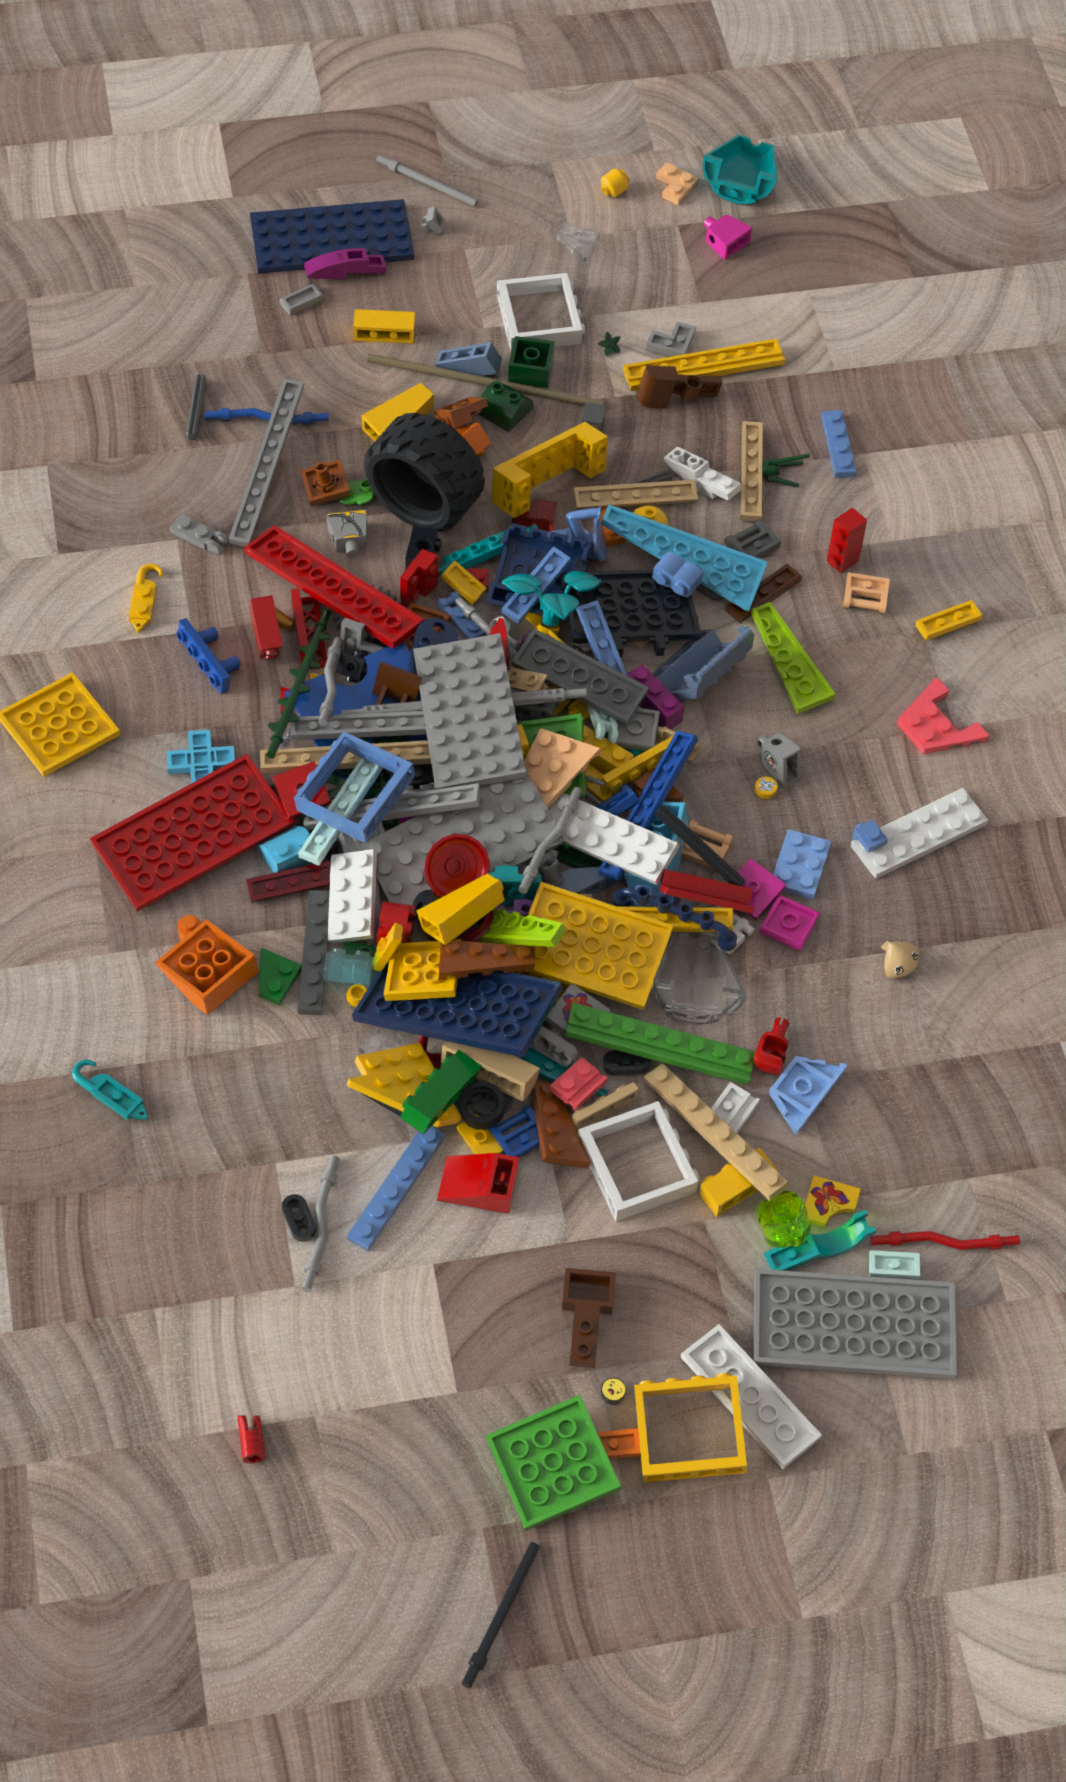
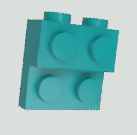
[490,865,541,907]

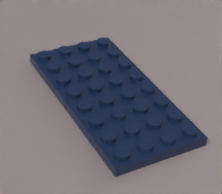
[250,199,414,274]
[352,961,563,1058]

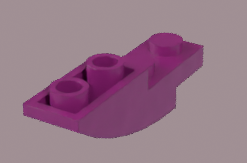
[304,248,387,280]

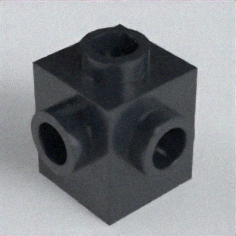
[335,650,367,683]

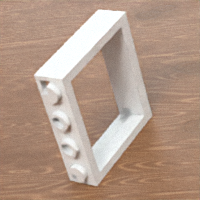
[497,273,585,352]
[578,1101,700,1222]

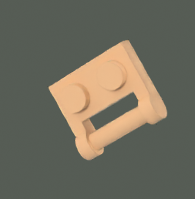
[843,572,890,614]
[681,820,734,870]

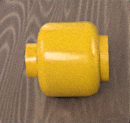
[600,168,630,198]

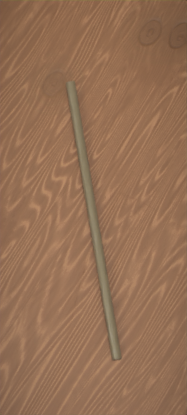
[367,353,604,405]

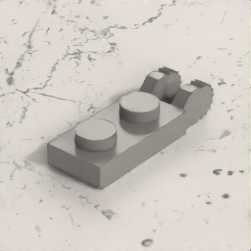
[170,514,229,554]

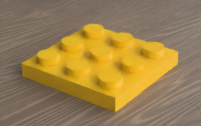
[384,939,461,1001]

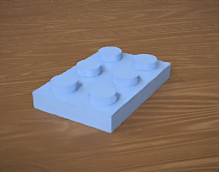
[773,829,831,900]

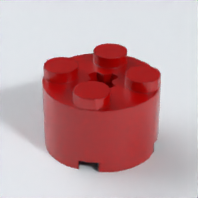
[377,902,416,946]

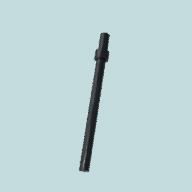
[461,1542,540,1688]

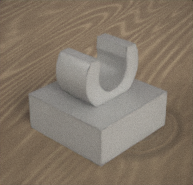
[421,206,445,235]

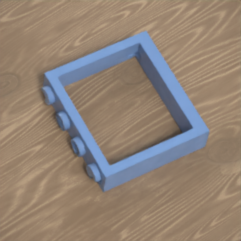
[294,731,415,843]

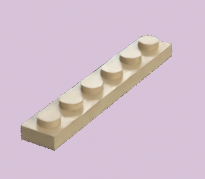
[740,421,763,521]
[572,480,698,510]

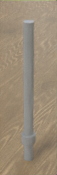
[376,154,478,207]

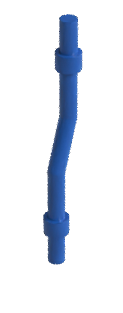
[205,408,329,425]

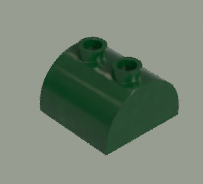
[478,380,534,432]

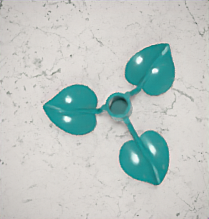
[502,571,601,626]

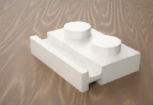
[711,1082,760,1134]

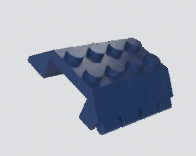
[486,523,590,622]

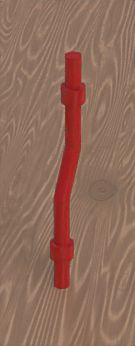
[870,1231,1020,1250]

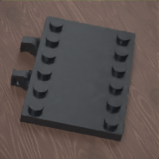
[559,570,701,657]

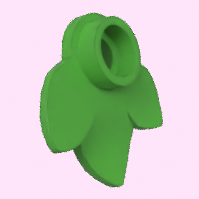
[340,479,375,505]

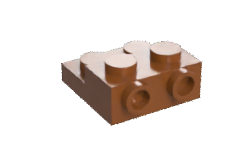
[434,397,488,430]

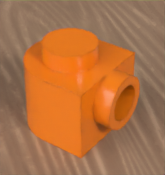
[178,915,202,940]

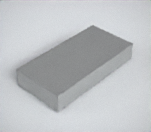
[279,284,324,316]

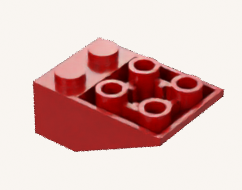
[437,1153,519,1214]

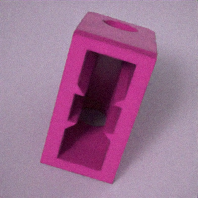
[704,215,752,260]

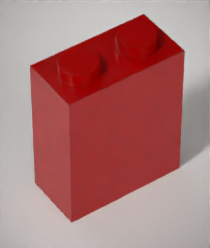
[249,595,283,660]

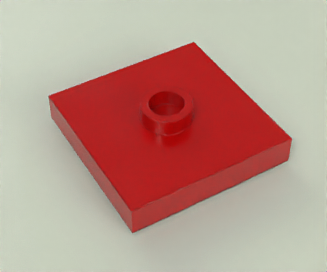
[272,761,331,819]

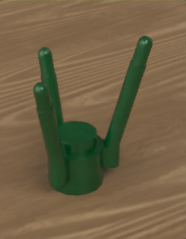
[762,454,810,487]

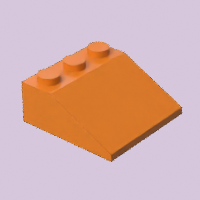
[155,919,259,1015]

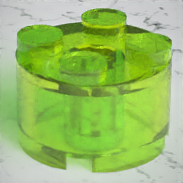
[756,1190,811,1247]

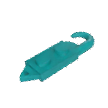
[72,1059,148,1121]

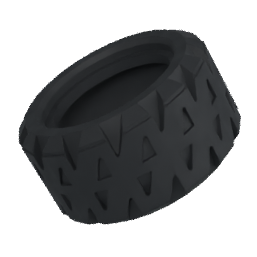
[364,413,485,532]

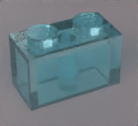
[323,948,375,985]

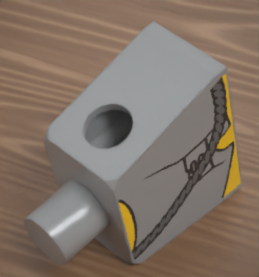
[327,510,367,558]

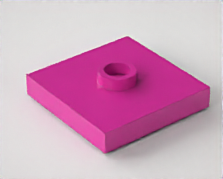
[738,858,786,920]
[759,895,821,951]

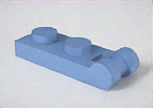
[437,591,487,639]

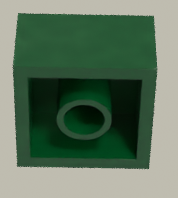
[508,336,555,388]

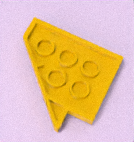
[347,1043,461,1128]

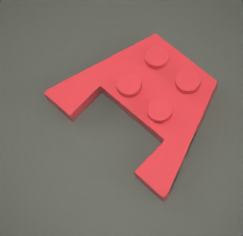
[897,677,989,754]

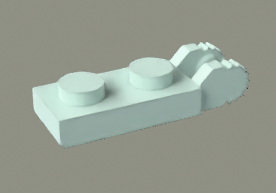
[587,705,618,743]

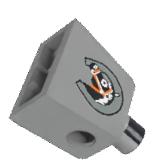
[757,733,801,788]

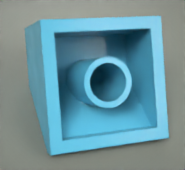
[256,825,311,873]

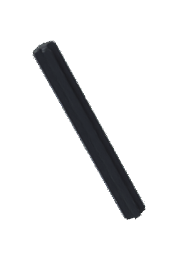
[655,805,745,886]

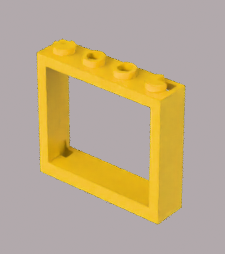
[634,1373,747,1483]

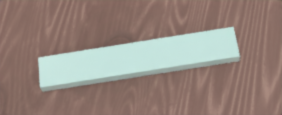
[298,758,383,866]

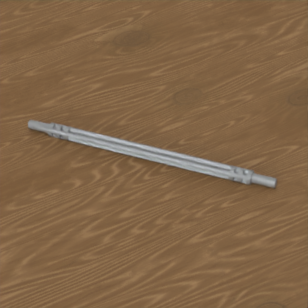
[341,688,587,715]

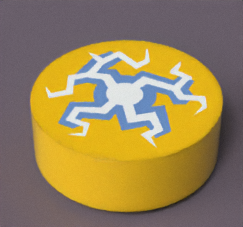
[755,776,778,799]

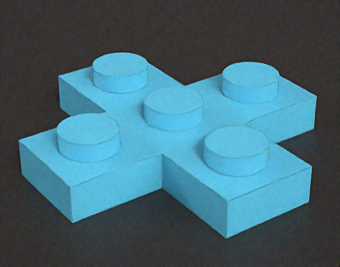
[167,730,235,783]

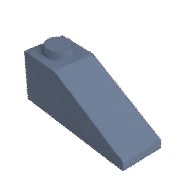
[435,342,502,376]
[559,867,622,896]

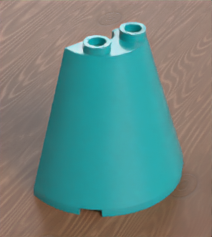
[703,134,778,204]

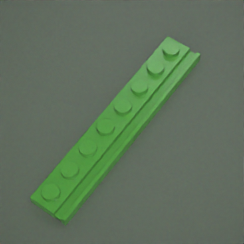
[564,1002,755,1085]

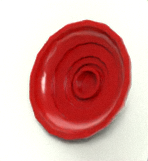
[424,834,490,898]

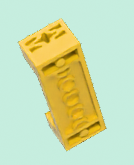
[492,422,608,518]

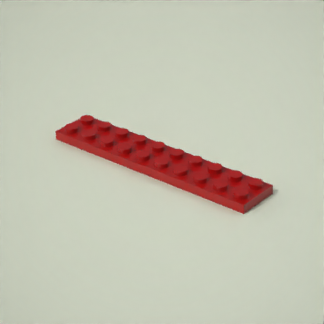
[244,525,424,649]

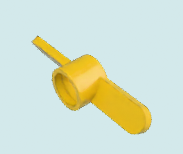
[525,613,567,645]

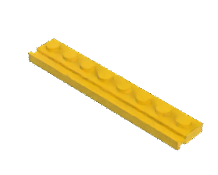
[622,338,785,392]

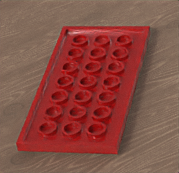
[90,754,295,912]

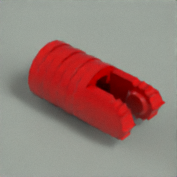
[237,1415,266,1464]

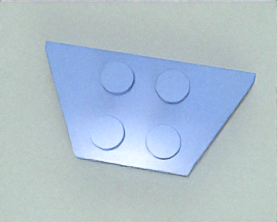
[769,1056,847,1135]

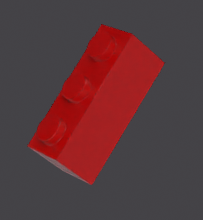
[827,507,867,573]

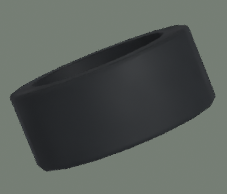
[459,1081,505,1130]

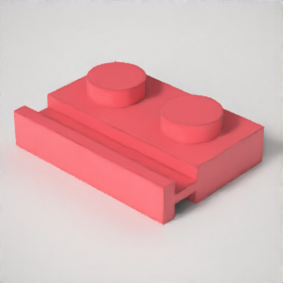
[549,1057,608,1111]

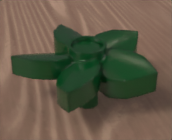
[598,332,621,356]

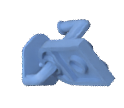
[547,506,608,561]

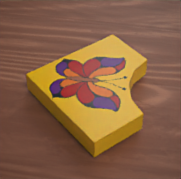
[801,1175,861,1228]

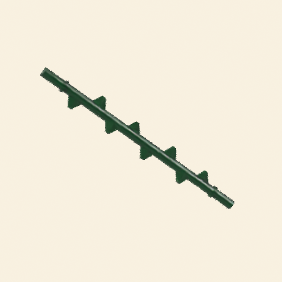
[267,609,331,758]

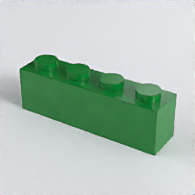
[400,1050,482,1135]

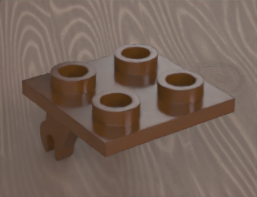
[372,662,423,705]

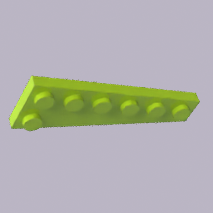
[751,602,836,714]
[455,908,567,947]

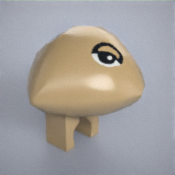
[881,941,920,979]

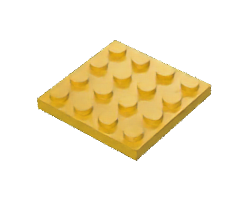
[0,672,120,777]

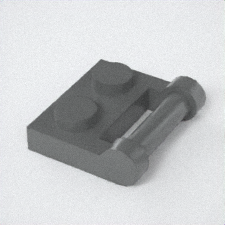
[724,520,781,558]

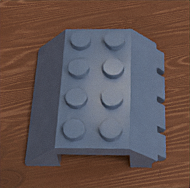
[652,626,755,701]

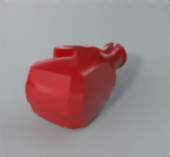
[753,1017,789,1075]

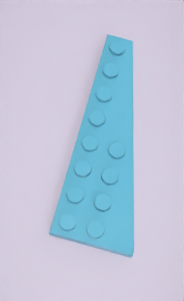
[601,504,768,611]

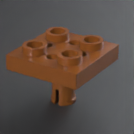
[300,459,351,507]

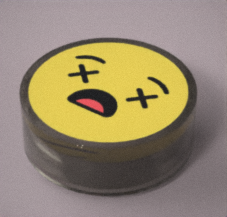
[601,1377,626,1405]

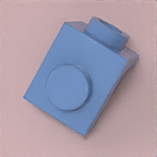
[852,819,888,853]

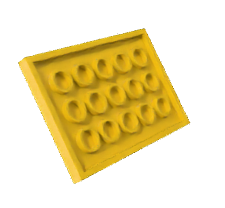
[522,882,674,1010]

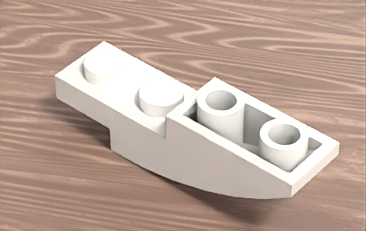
[664,446,742,501]

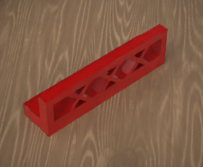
[291,588,327,669]
[659,869,755,914]

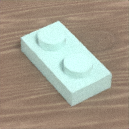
[869,1250,920,1280]

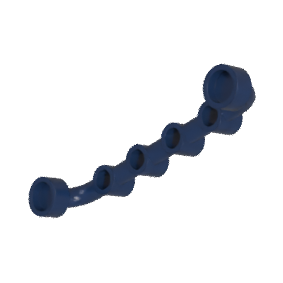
[613,886,737,951]

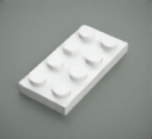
[328,849,377,944]

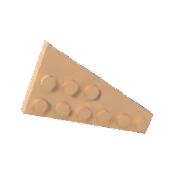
[524,728,602,809]

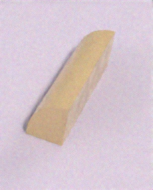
[441,1041,540,1101]

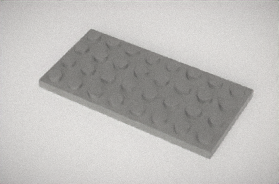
[413,633,527,789]
[360,768,565,921]
[753,1269,957,1379]

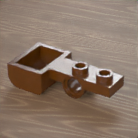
[636,365,723,409]
[562,1268,616,1368]

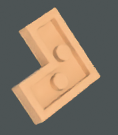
[656,162,699,205]

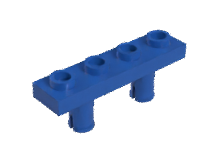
[176,618,240,694]

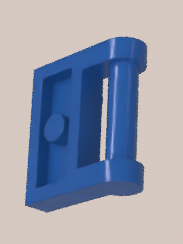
[597,784,639,816]
[488,1105,540,1158]

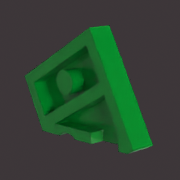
[259,948,302,1006]

